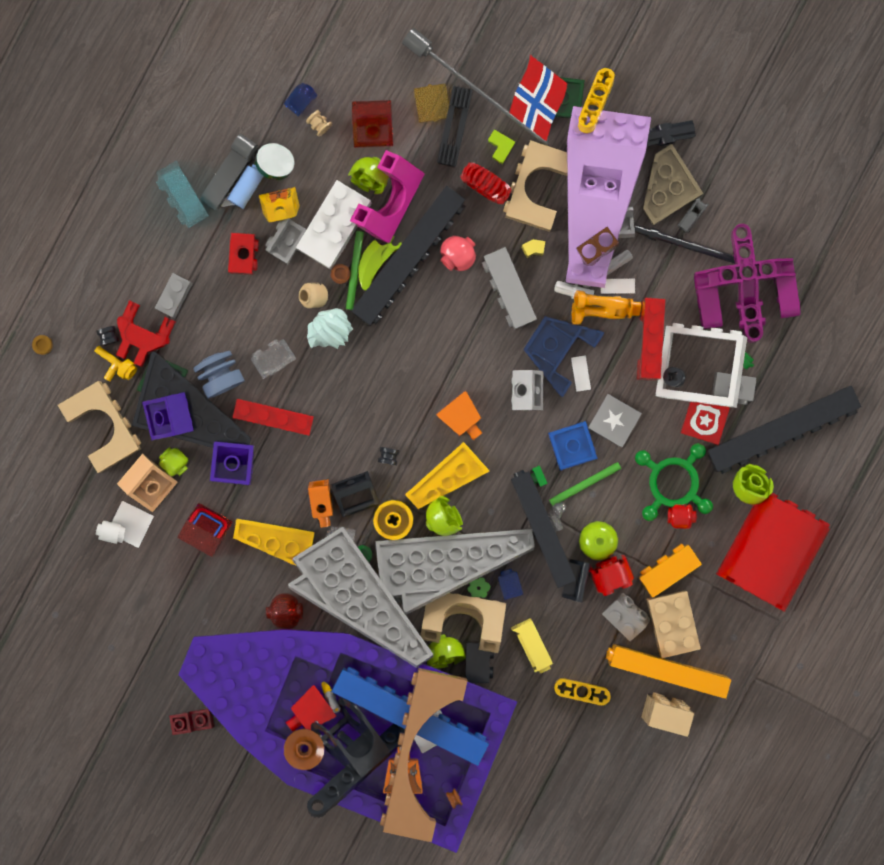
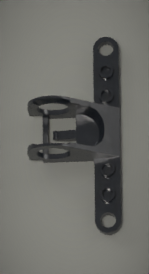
[307,697,405,818]

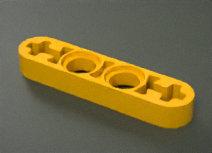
[578,68,615,133]

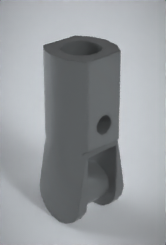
[678,197,709,233]

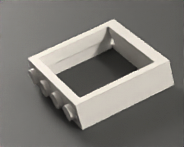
[656,323,747,408]

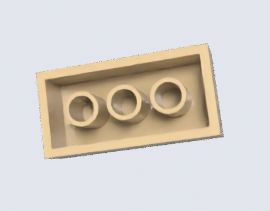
[641,692,694,737]

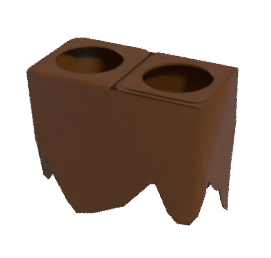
[576,227,619,266]

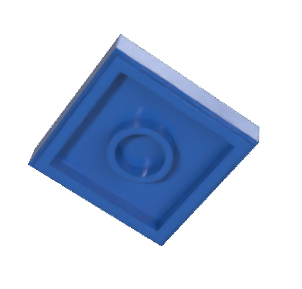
[548,421,598,470]

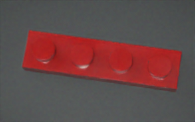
[233,399,314,436]

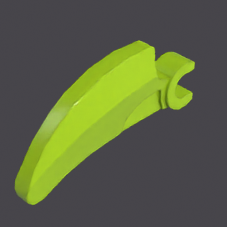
[359,236,402,291]

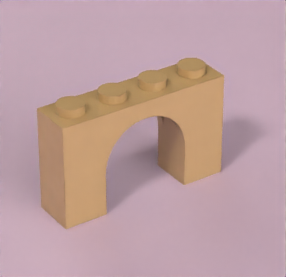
[503,140,567,232]
[58,381,141,473]
[420,593,506,653]

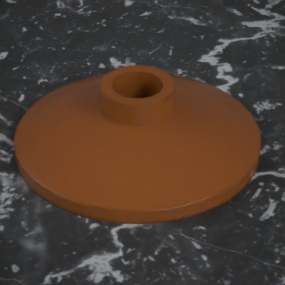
[284,729,325,770]

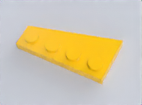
[405,442,489,509]
[233,519,315,566]

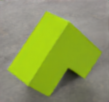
[488,130,515,165]

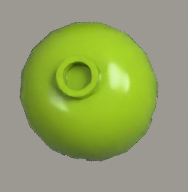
[348,157,389,194]
[733,464,774,505]
[426,496,463,536]
[579,521,618,561]
[427,635,466,669]

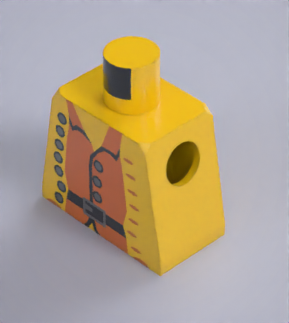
[259,187,300,222]

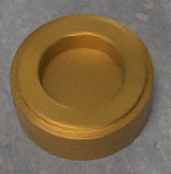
[32,335,53,355]

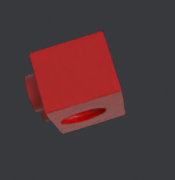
[228,233,259,275]

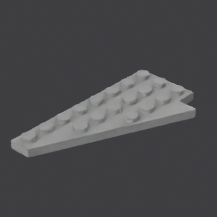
[288,527,433,668]
[375,529,535,615]

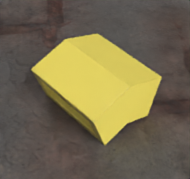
[521,239,545,258]

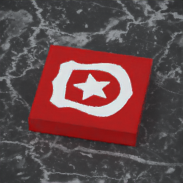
[680,402,730,445]

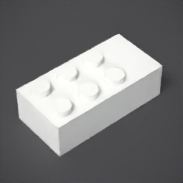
[296,180,372,270]

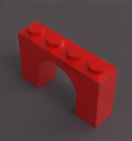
[637,298,665,381]

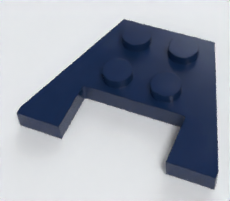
[523,317,604,397]

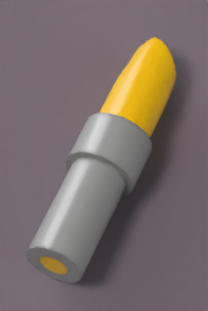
[321,682,340,713]

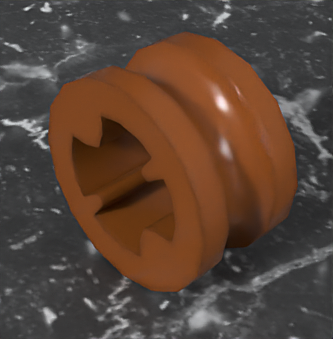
[446,788,463,809]

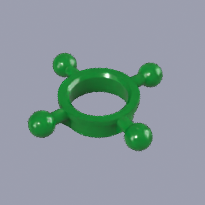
[635,443,713,521]

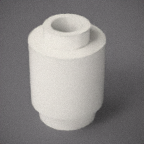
[96,520,126,544]

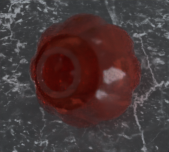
[266,593,303,630]

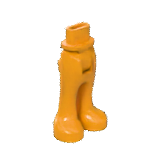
[571,290,642,325]

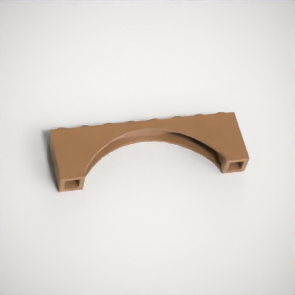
[380,668,467,842]

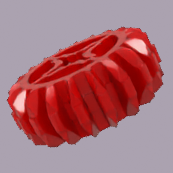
[461,163,511,204]

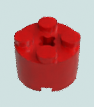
[589,555,634,596]

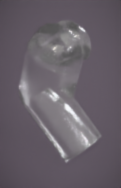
[549,502,566,532]

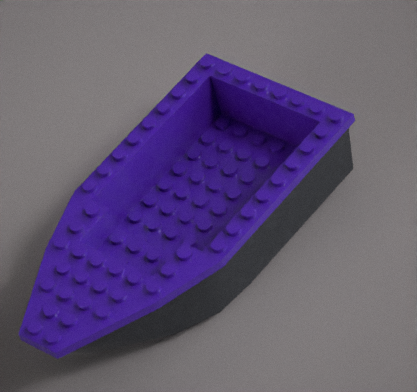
[179,629,517,853]

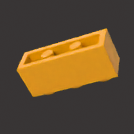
[638,544,702,598]

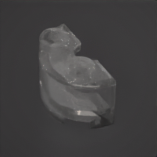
[251,339,296,379]

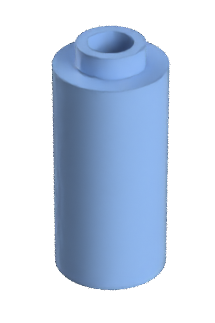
[227,164,264,209]

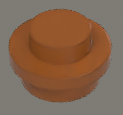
[331,264,350,284]

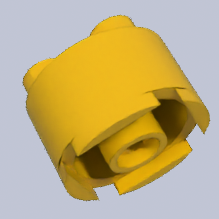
[373,500,413,540]

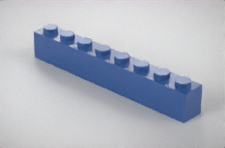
[332,667,489,766]

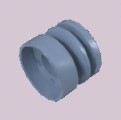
[193,351,245,399]

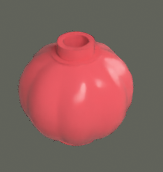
[440,236,476,271]

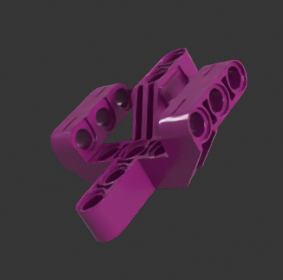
[694,224,801,343]

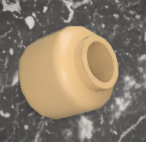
[299,282,328,309]

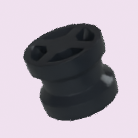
[96,326,119,346]
[663,367,686,388]
[378,447,399,466]

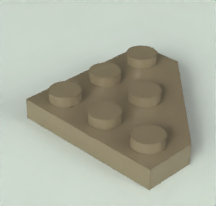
[643,144,703,225]

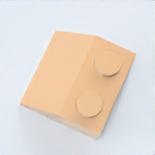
[117,454,178,512]

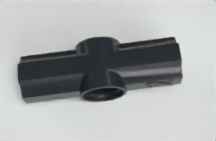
[647,120,696,147]

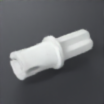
[554,281,594,299]

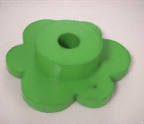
[468,577,490,598]

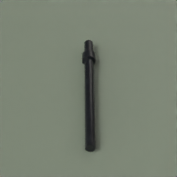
[635,225,735,264]

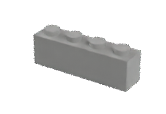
[482,247,537,330]

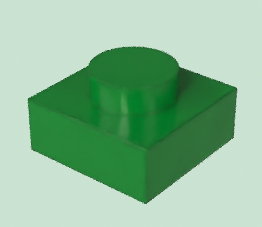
[530,465,548,487]

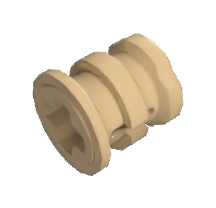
[306,110,332,137]

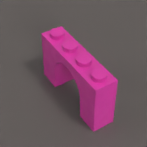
[350,150,425,243]

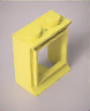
[511,618,553,673]

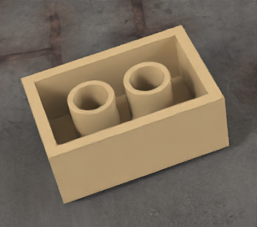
[646,590,701,658]

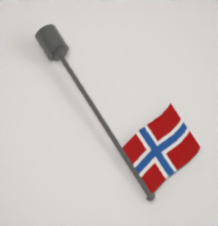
[402,28,567,146]

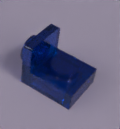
[284,83,318,116]

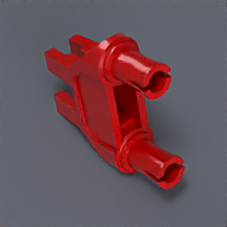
[116,300,176,367]

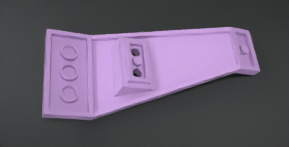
[566,106,651,288]

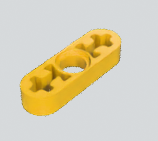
[554,678,611,705]

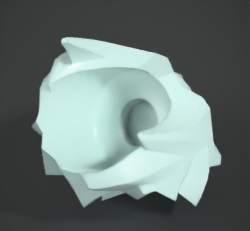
[307,308,353,349]

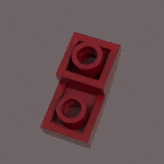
[169,708,215,735]

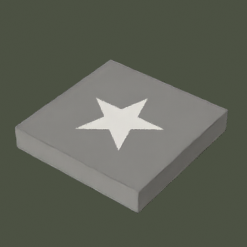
[588,394,642,447]

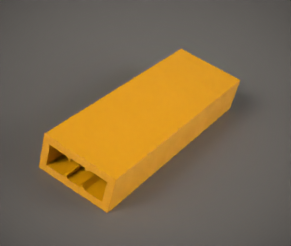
[606,644,731,699]

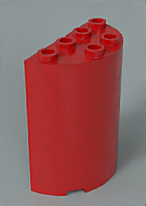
[716,492,830,612]

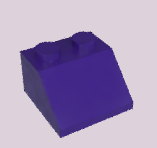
[142,392,194,440]
[210,442,254,485]

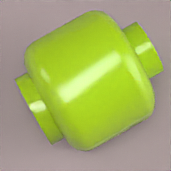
[159,447,188,477]

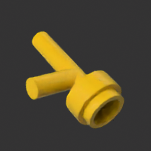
[95,346,137,381]

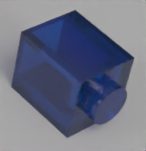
[497,569,524,600]

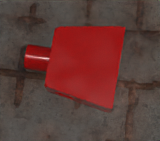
[286,685,336,732]

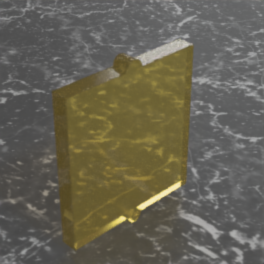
[414,83,449,123]

